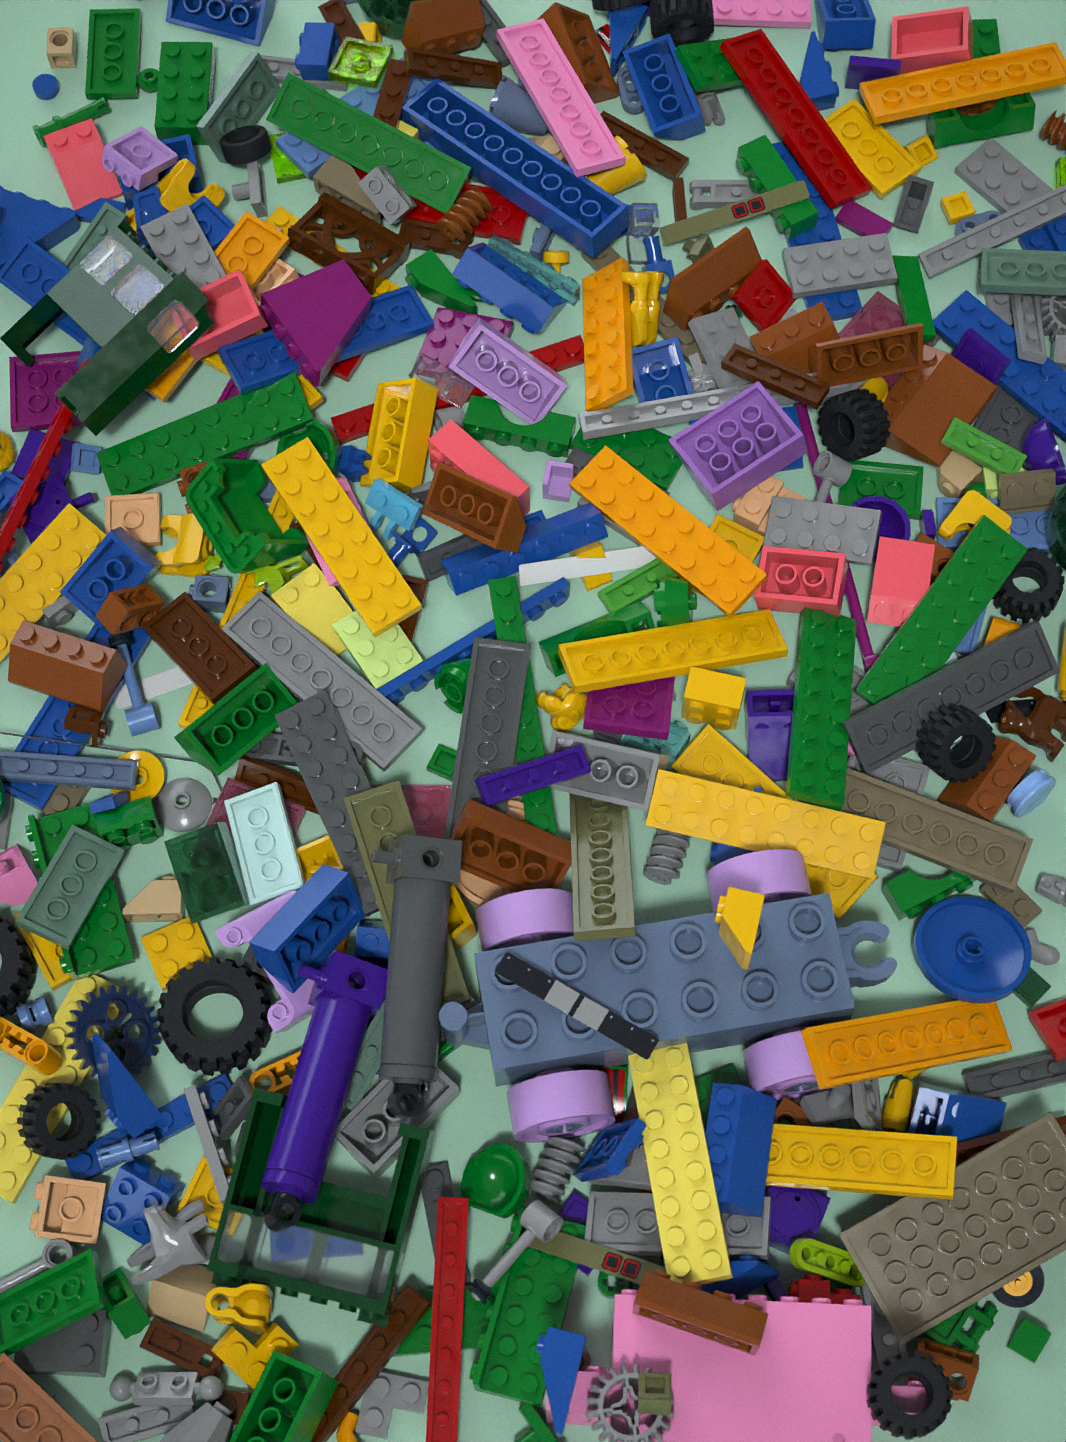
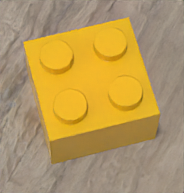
[681,666,747,730]

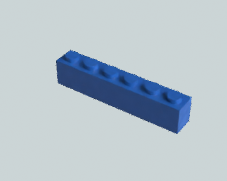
[440,503,608,596]

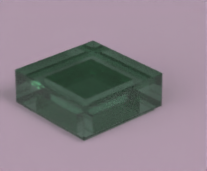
[1013,968,1051,1009]

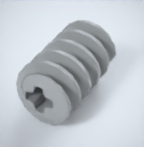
[643,829,692,885]
[530,1137,585,1205]

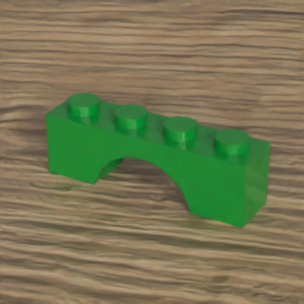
[927,92,1036,148]
[463,395,576,458]
[538,601,655,677]
[881,870,976,921]

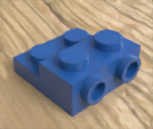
[1018,216,1066,251]

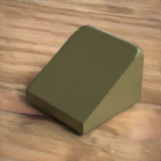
[638,1372,672,1415]

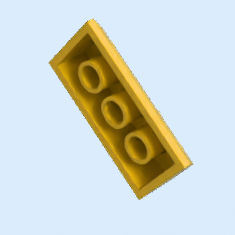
[360,378,438,493]

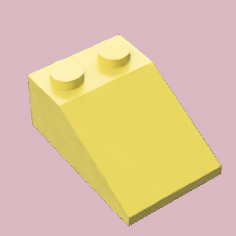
[271,563,353,657]

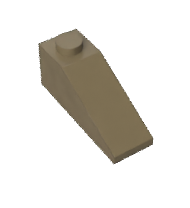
[313,155,381,224]

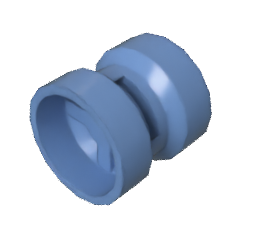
[16,996,54,1033]

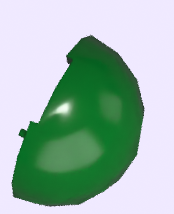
[276,420,340,474]
[460,1143,531,1219]

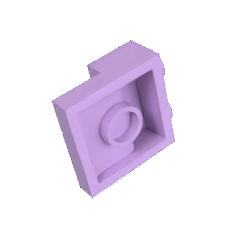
[102,126,178,191]

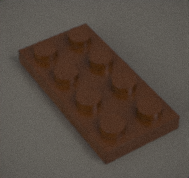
[142,592,256,704]

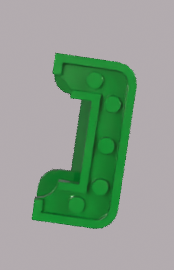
[186,458,310,574]

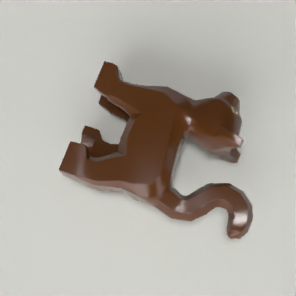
[998,687,1066,762]

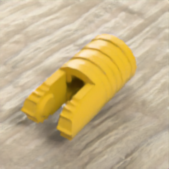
[882,1078,913,1133]

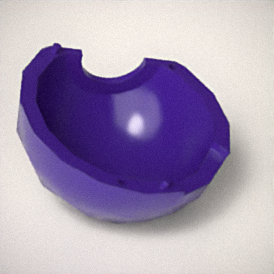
[1022,418,1066,485]
[852,496,911,563]

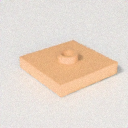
[105,493,161,547]

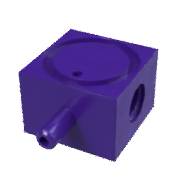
[9,475,95,544]
[765,1186,831,1257]

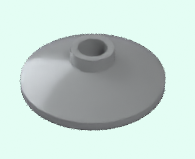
[155,778,212,832]

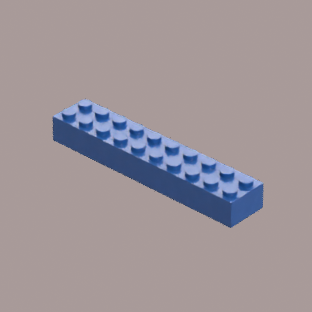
[402,78,629,258]

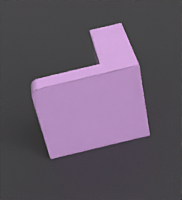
[542,460,574,502]

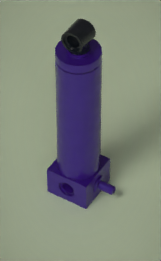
[261,951,387,1233]

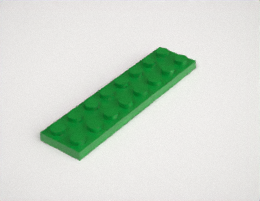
[266,72,473,213]
[96,372,314,496]
[853,515,1028,706]
[786,607,857,811]

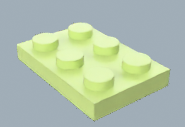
[332,610,423,689]

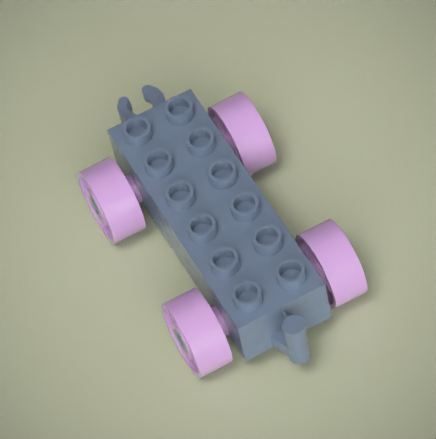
[439,849,897,1143]

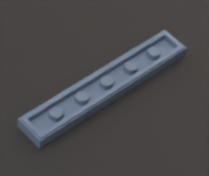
[0,751,139,791]

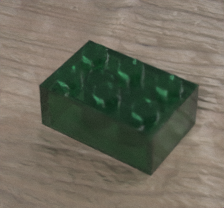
[164,822,250,924]

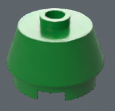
[654,575,697,628]
[434,658,471,714]

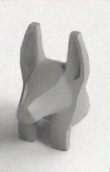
[127,1199,220,1286]

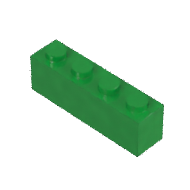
[736,135,819,239]

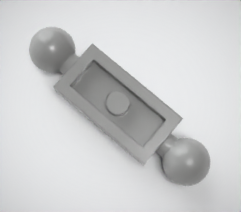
[109,1372,223,1405]

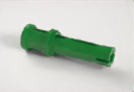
[33,97,110,147]

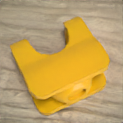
[155,158,225,212]
[938,490,1012,541]
[154,513,214,578]
[205,1284,273,1334]

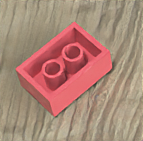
[754,546,848,617]

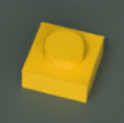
[940,191,975,225]

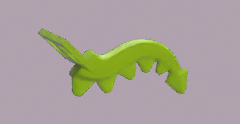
[204,553,309,594]

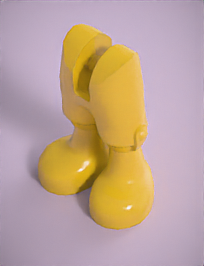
[620,271,664,347]

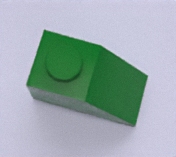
[102,1267,152,1340]

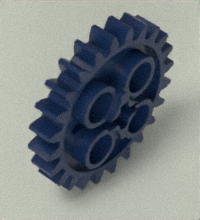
[64,985,161,1077]

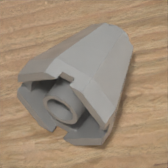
[160,1401,234,1442]

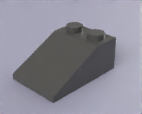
[14,1310,112,1378]

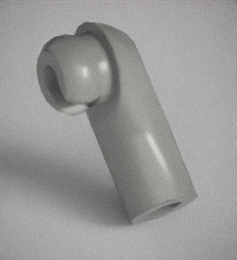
[1025,929,1060,966]

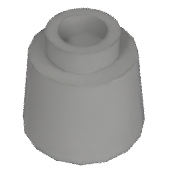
[433,406,465,431]

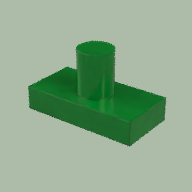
[514,1403,558,1442]

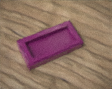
[835,201,893,237]

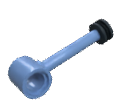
[107,632,160,737]

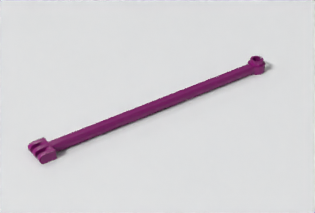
[793,402,880,673]

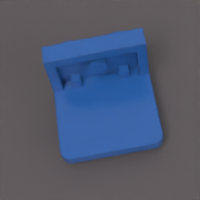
[100,1157,185,1245]

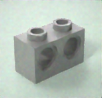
[357,165,418,225]

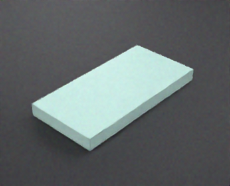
[224,782,305,908]

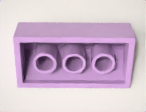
[448,317,567,425]

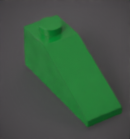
[405,249,477,314]

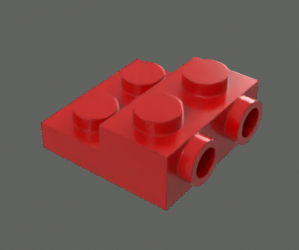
[788,1275,861,1304]

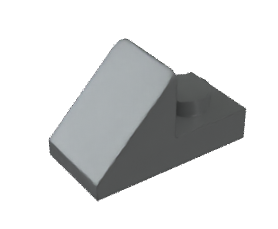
[893,174,934,233]
[208,1076,253,1141]

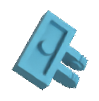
[365,478,423,540]

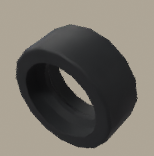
[219,125,272,165]

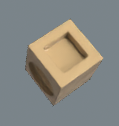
[46,27,77,69]

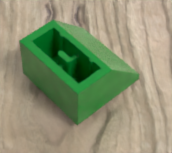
[95,796,164,852]

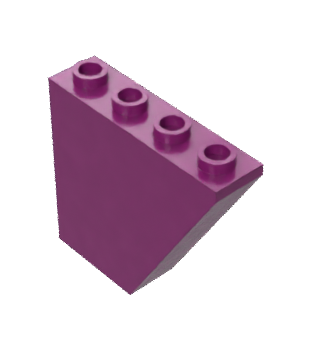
[260,260,372,387]

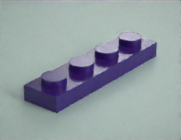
[475,745,591,807]

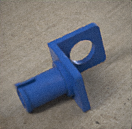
[641,236,675,294]
[387,517,438,568]

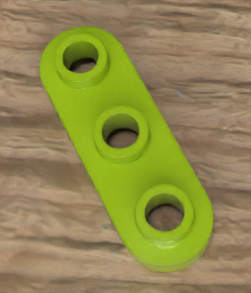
[789,1238,865,1287]

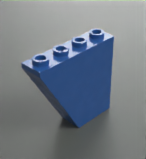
[0,186,81,270]

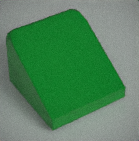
[1007,1318,1051,1363]

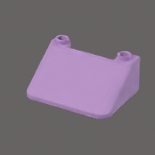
[215,891,339,1033]

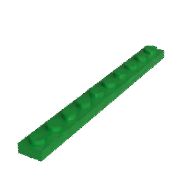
[488,576,558,836]

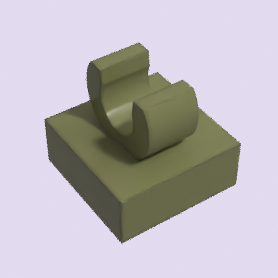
[682,234,714,263]

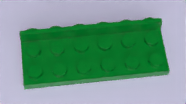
[25,803,136,981]
[469,1206,586,1407]

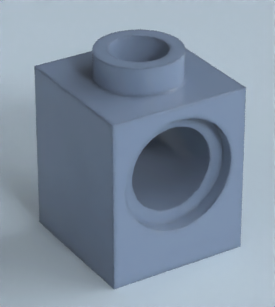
[189,575,232,613]

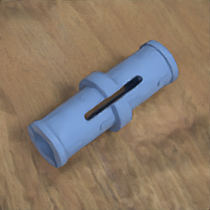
[96,1131,160,1168]

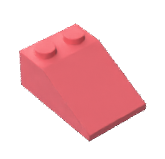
[44,118,123,211]
[866,536,935,627]

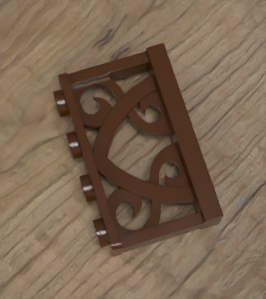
[287,192,410,295]

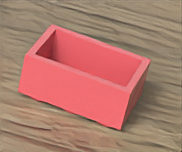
[891,6,973,75]
[168,269,268,361]

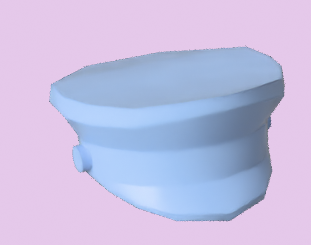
[1007,769,1056,818]

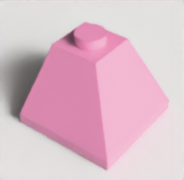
[0,844,38,906]

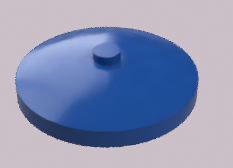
[913,896,1032,1003]

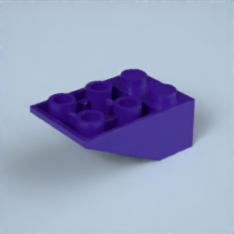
[744,689,794,781]

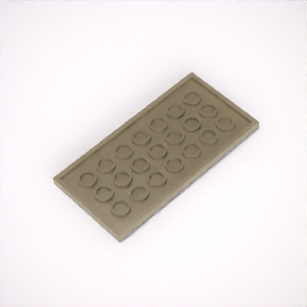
[838,1112,1066,1345]

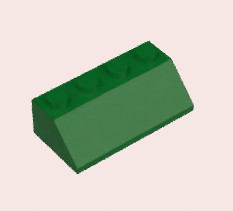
[174,663,298,776]

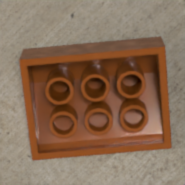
[883,345,998,468]

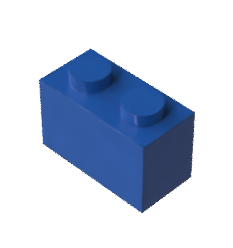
[295,22,340,81]

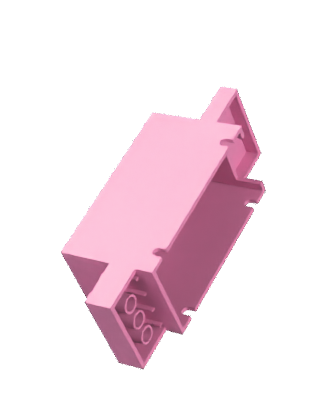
[546,1289,928,1442]

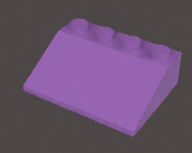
[668,381,808,511]

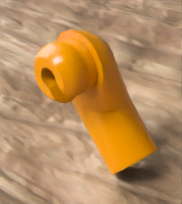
[336,1412,359,1442]

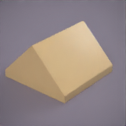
[146,1264,220,1333]

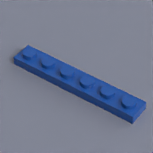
[65,1074,231,1181]

